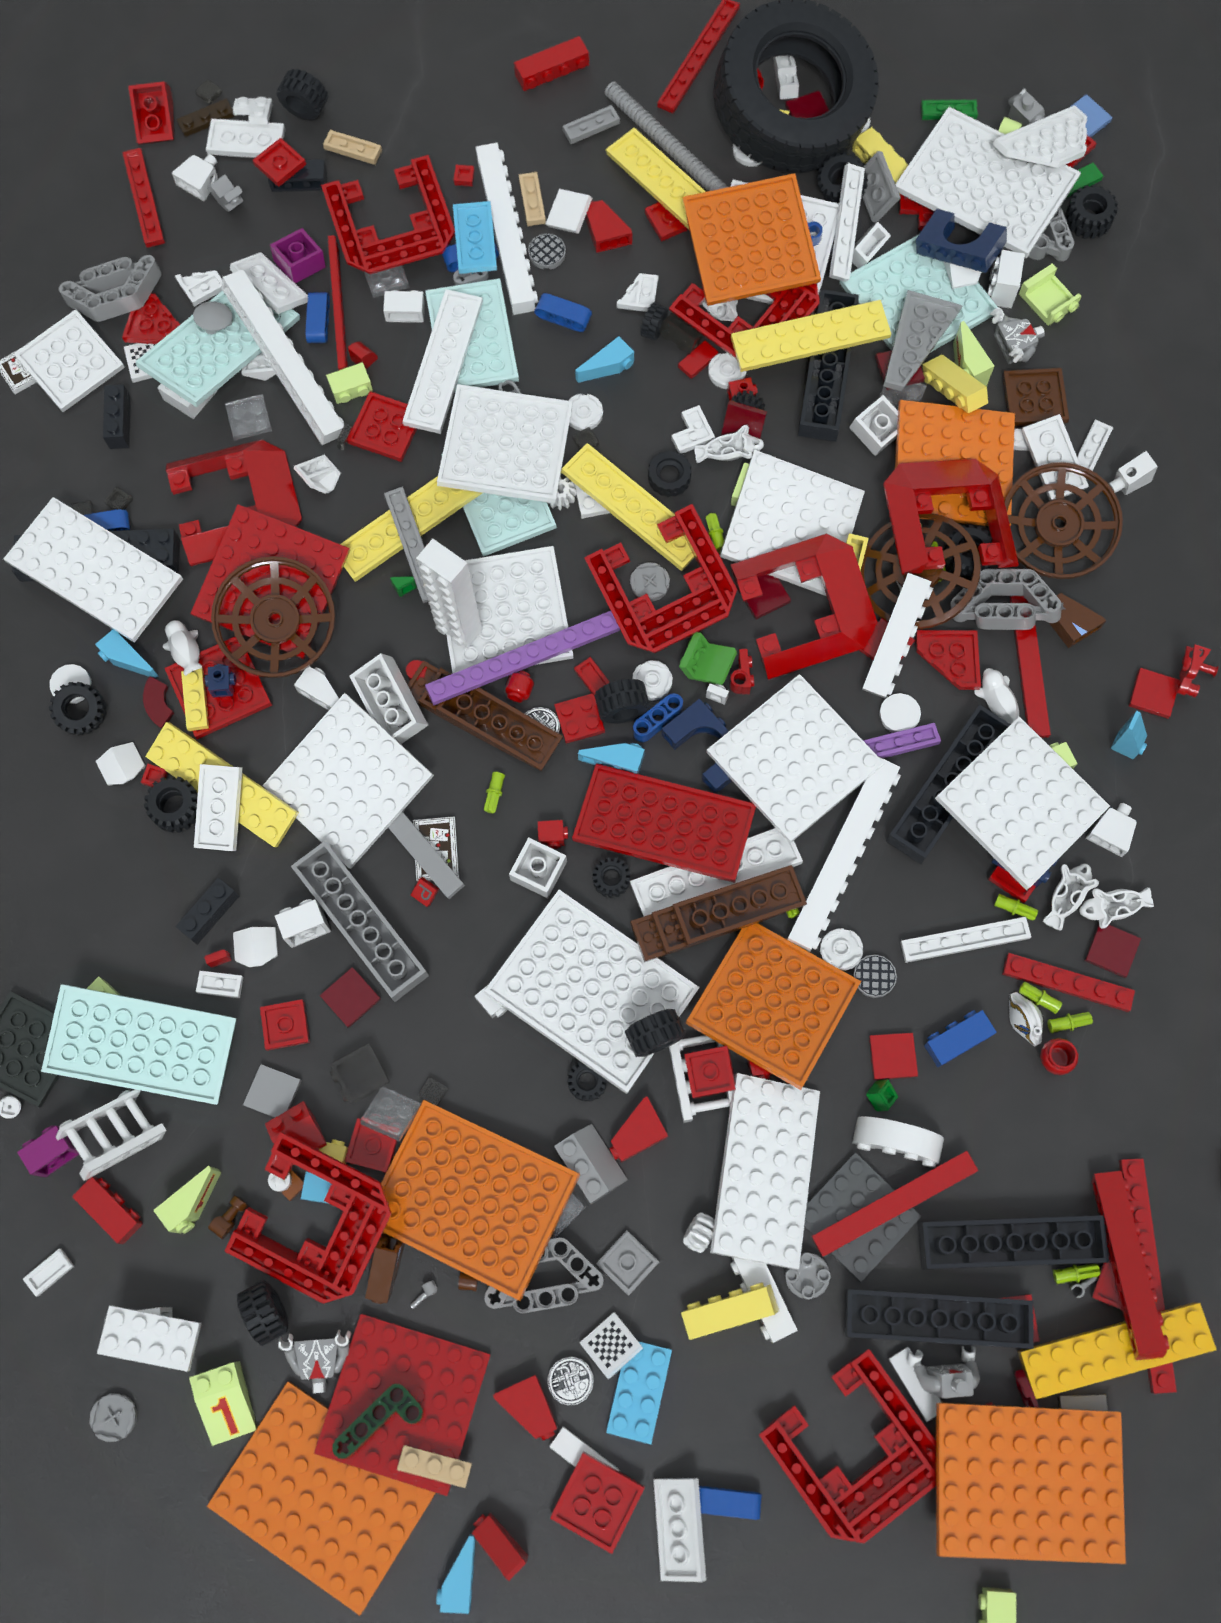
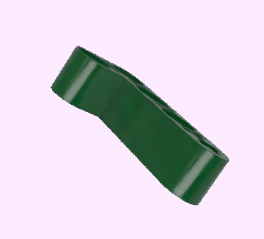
[332,1384,424,1459]

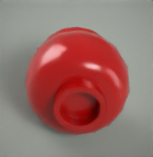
[1040,1038,1078,1075]

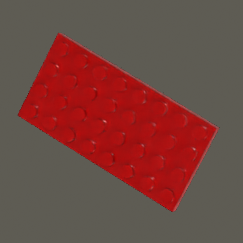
[572,764,756,883]

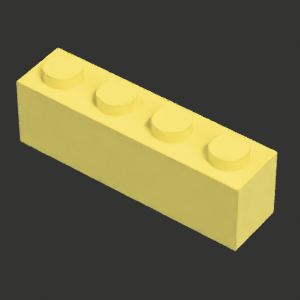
[852,127,908,195]
[922,355,988,413]
[681,1282,779,1340]

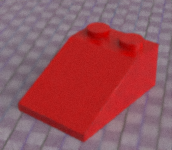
[128,81,174,144]

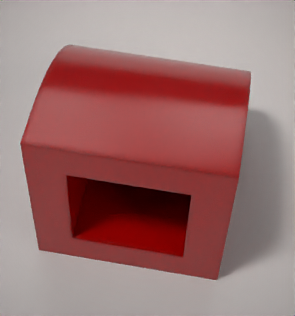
[347,342,378,370]

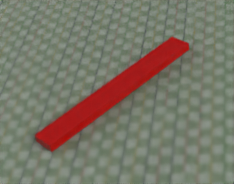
[657,0,740,114]
[328,235,348,370]
[1010,596,1051,738]
[811,1151,979,1257]

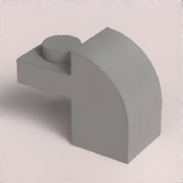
[207,175,244,212]

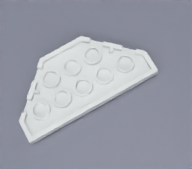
[993,105,1087,168]

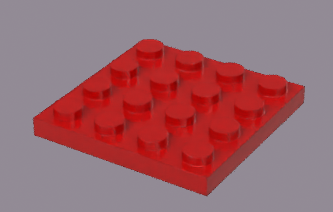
[164,636,272,739]

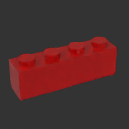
[514,36,589,91]

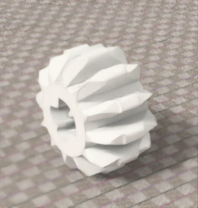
[547,477,577,510]
[683,1212,715,1253]

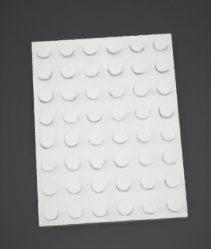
[895,107,1081,258]
[484,890,700,1094]

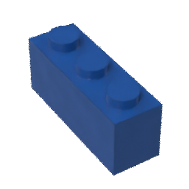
[924,1010,997,1067]

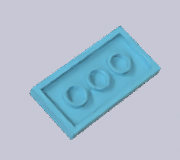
[453,201,497,274]
[606,1341,672,1444]

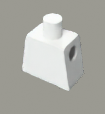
[172,154,218,201]
[1108,451,1158,495]
[1086,803,1136,857]

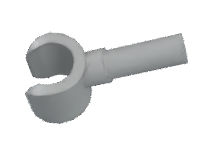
[1070,1277,1098,1298]
[410,1281,437,1309]

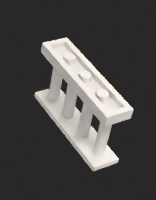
[669,1035,732,1123]
[56,1089,166,1181]

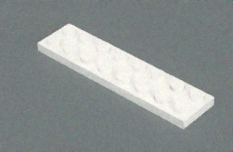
[402,289,483,434]
[630,828,803,917]

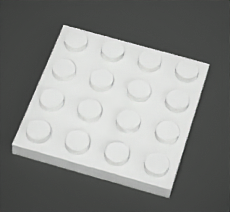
[14,310,125,412]

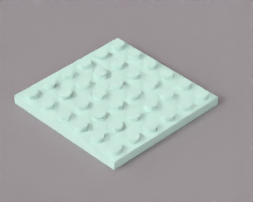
[839,235,998,352]

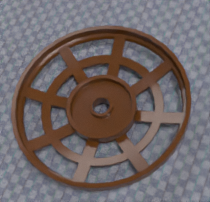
[1004,462,1123,579]
[861,513,981,629]
[211,556,336,678]

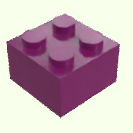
[270,228,326,283]
[17,1126,79,1178]

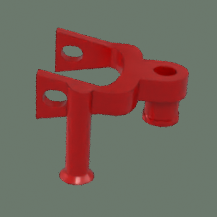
[1176,644,1219,698]

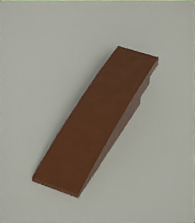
[408,661,563,771]
[630,865,807,963]

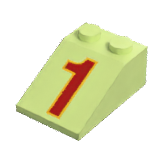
[953,321,994,386]
[153,1166,221,1234]
[189,1361,257,1446]

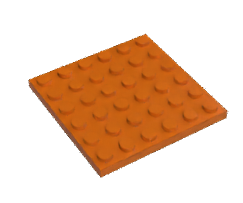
[682,173,821,306]
[895,400,1015,526]
[685,923,861,1090]

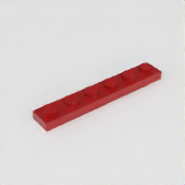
[122,148,165,248]
[1002,953,1135,1012]

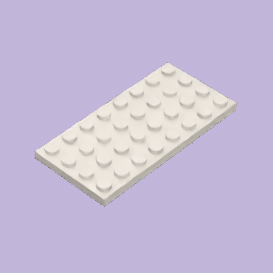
[4,497,183,643]
[710,1073,820,1270]

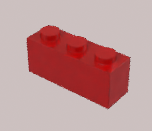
[72,1177,143,1244]

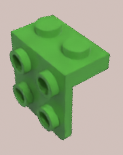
[679,632,737,685]

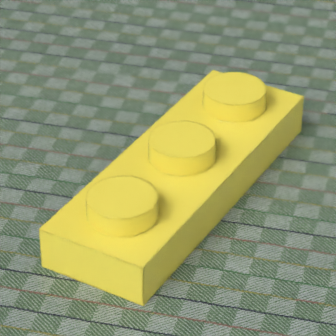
[181,669,209,731]

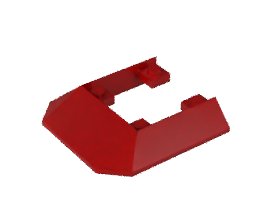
[321,155,455,274]
[669,283,820,359]
[166,440,302,566]
[883,459,1019,575]
[584,504,737,653]
[730,534,878,680]
[224,1131,392,1304]
[759,1349,936,1543]

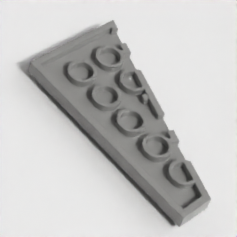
[883,290,963,392]

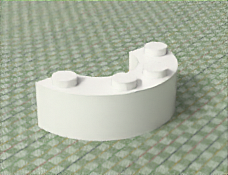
[852,1116,944,1168]

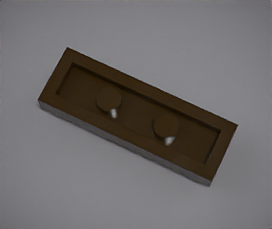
[176,98,235,137]

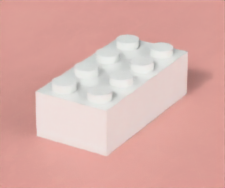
[350,653,428,744]

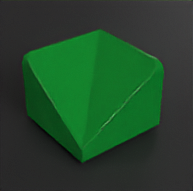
[390,576,417,597]
[866,1079,898,1111]

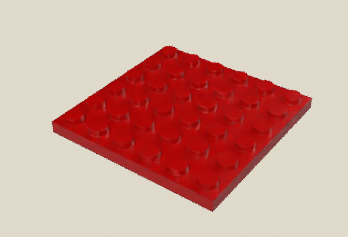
[190,504,350,659]
[314,1314,491,1496]

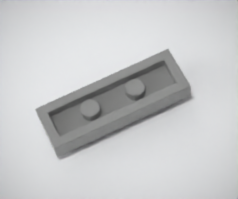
[563,105,620,144]

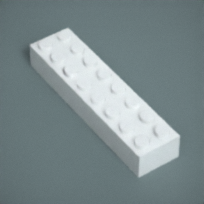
[416,539,482,648]

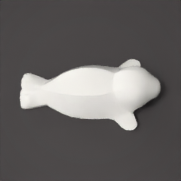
[695,425,764,463]
[163,620,202,676]
[974,668,1019,724]
[1043,864,1099,931]
[1079,887,1154,929]

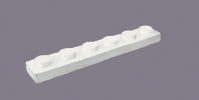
[829,163,865,282]
[900,917,1031,963]

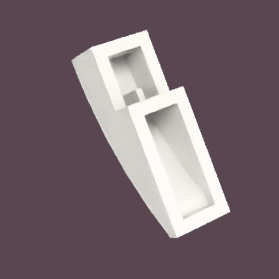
[773,56,799,99]

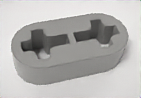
[453,270,489,286]

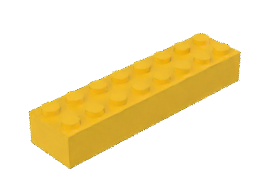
[1017,1302,1216,1399]

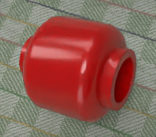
[505,671,534,703]

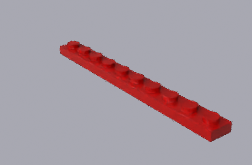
[1119,1159,1177,1394]

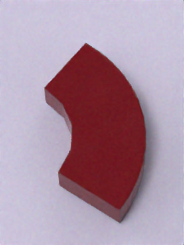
[143,676,174,729]
[1015,1369,1039,1408]

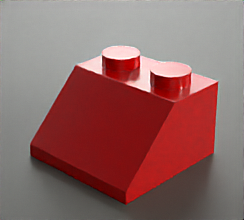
[265,1101,327,1165]

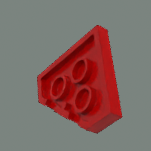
[122,294,180,344]
[915,630,981,690]

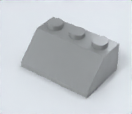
[554,1124,628,1205]

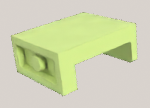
[1019,264,1082,326]

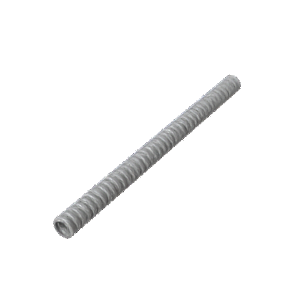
[605,82,728,191]

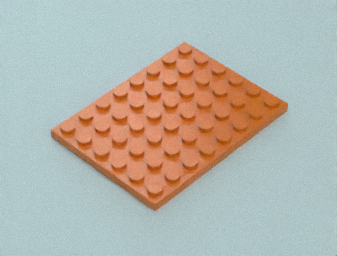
[381,1100,580,1301]
[207,1381,436,1615]
[936,1403,1126,1564]

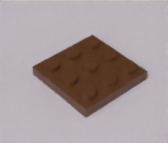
[1002,368,1069,426]

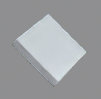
[546,189,592,234]

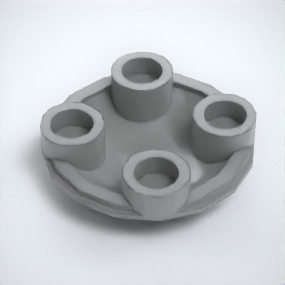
[193,302,233,335]
[785,1252,831,1300]

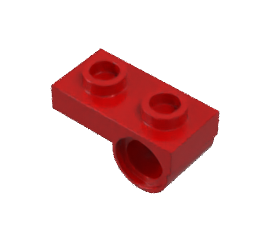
[730,649,754,695]

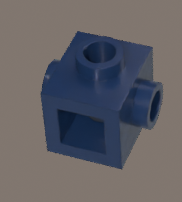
[205,664,236,698]

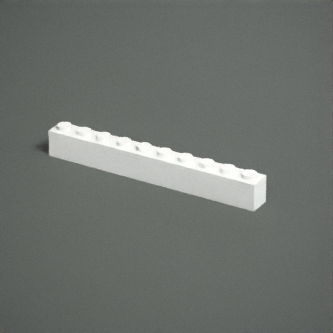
[476,143,538,315]
[221,269,345,445]
[787,757,901,952]

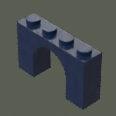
[916,209,1007,273]
[661,699,732,794]

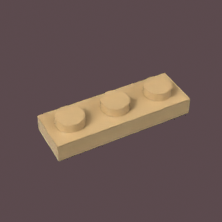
[323,130,382,165]
[519,172,546,226]
[397,1445,472,1488]

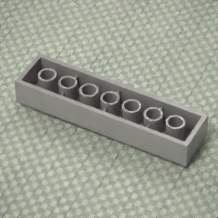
[291,841,429,1002]

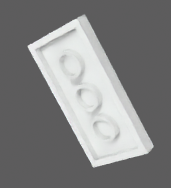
[206,119,285,158]
[230,252,308,314]
[1021,414,1089,501]
[194,764,242,851]
[97,1306,201,1371]
[654,1478,706,1582]

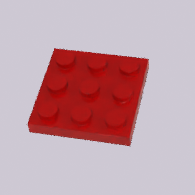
[347,392,417,462]
[550,1451,645,1554]

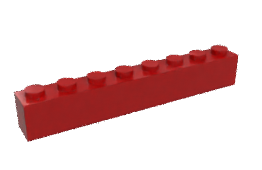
[1091,1171,1169,1361]

